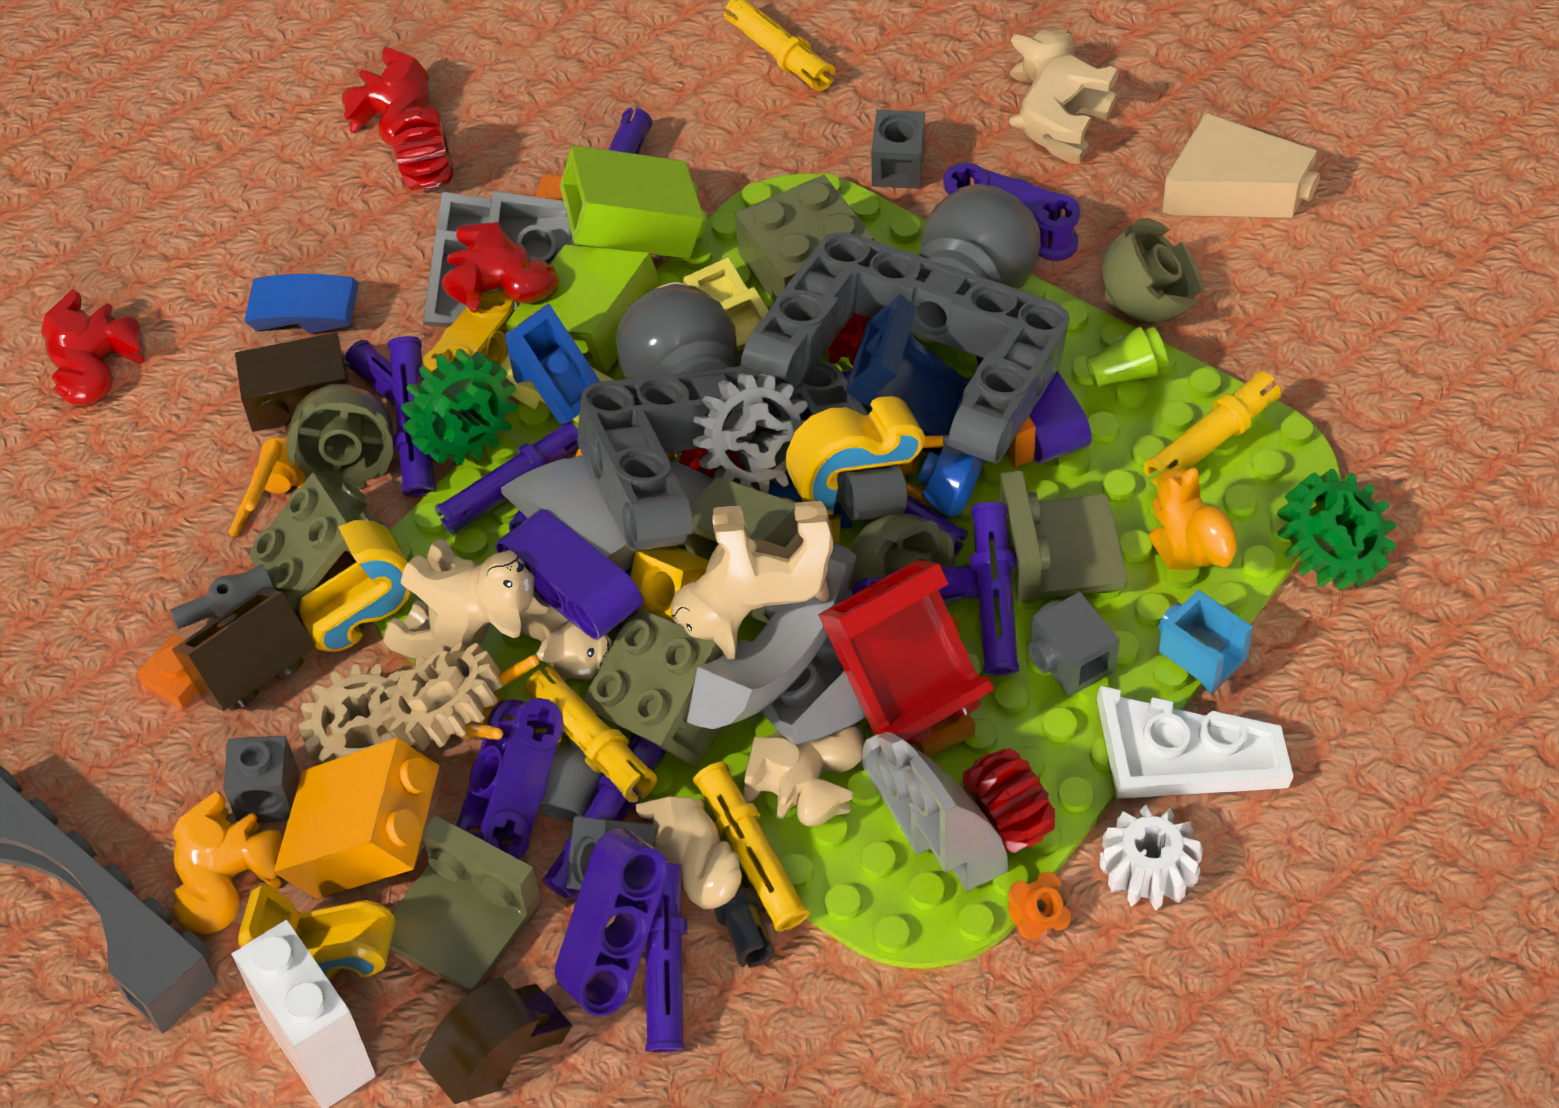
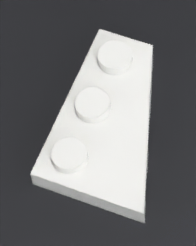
[1096,686,1294,799]

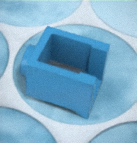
[1158,589,1253,694]

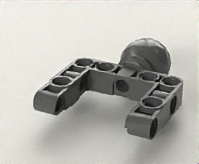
[741,184,1070,464]
[577,284,907,551]

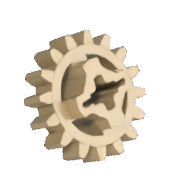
[379,641,503,751]
[298,664,399,764]

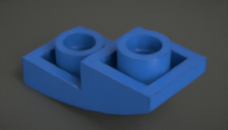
[244,274,359,334]

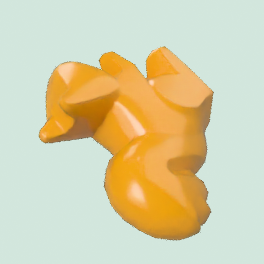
[1149,467,1237,570]
[171,791,283,935]

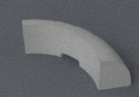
[687,542,856,729]

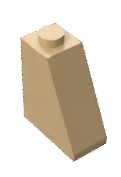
[1162,113,1320,218]

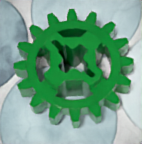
[401,349,518,466]
[1277,469,1396,591]

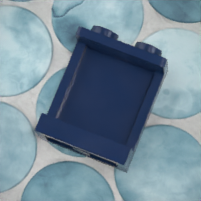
[846,294,974,455]

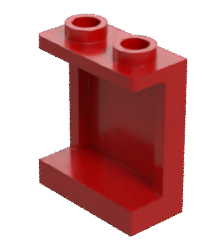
[818,560,995,745]

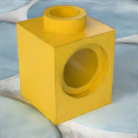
[630,546,709,625]

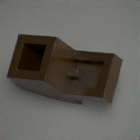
[419,977,573,1104]

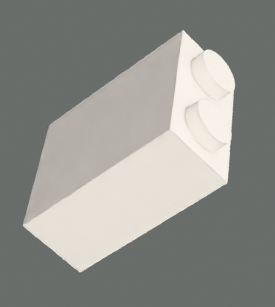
[232,919,376,1108]

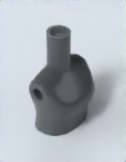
[169,564,274,630]
[537,716,603,823]

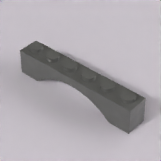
[0,766,217,1034]

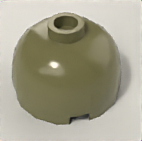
[1102,218,1203,324]
[286,384,394,489]
[848,513,955,591]

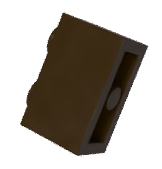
[235,332,350,432]
[172,587,316,711]

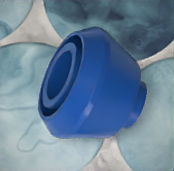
[917,447,984,518]

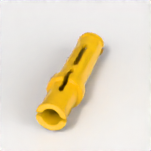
[724,0,836,92]
[1144,371,1282,487]
[525,666,657,802]
[693,761,810,932]

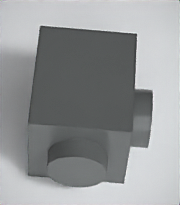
[1028,592,1120,697]

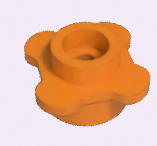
[1008,872,1071,940]

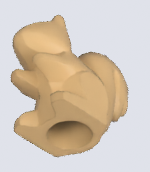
[743,723,865,826]
[636,797,742,909]

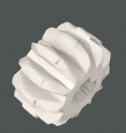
[1099,804,1203,911]

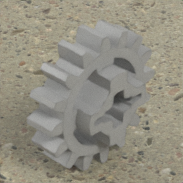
[692,373,808,494]

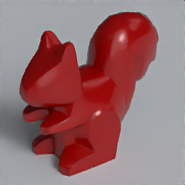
[341,47,429,147]
[442,222,559,313]
[41,289,144,406]

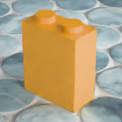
[273,737,439,899]

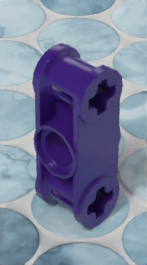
[943,163,1081,261]
[455,698,563,859]

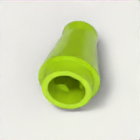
[1086,327,1169,388]

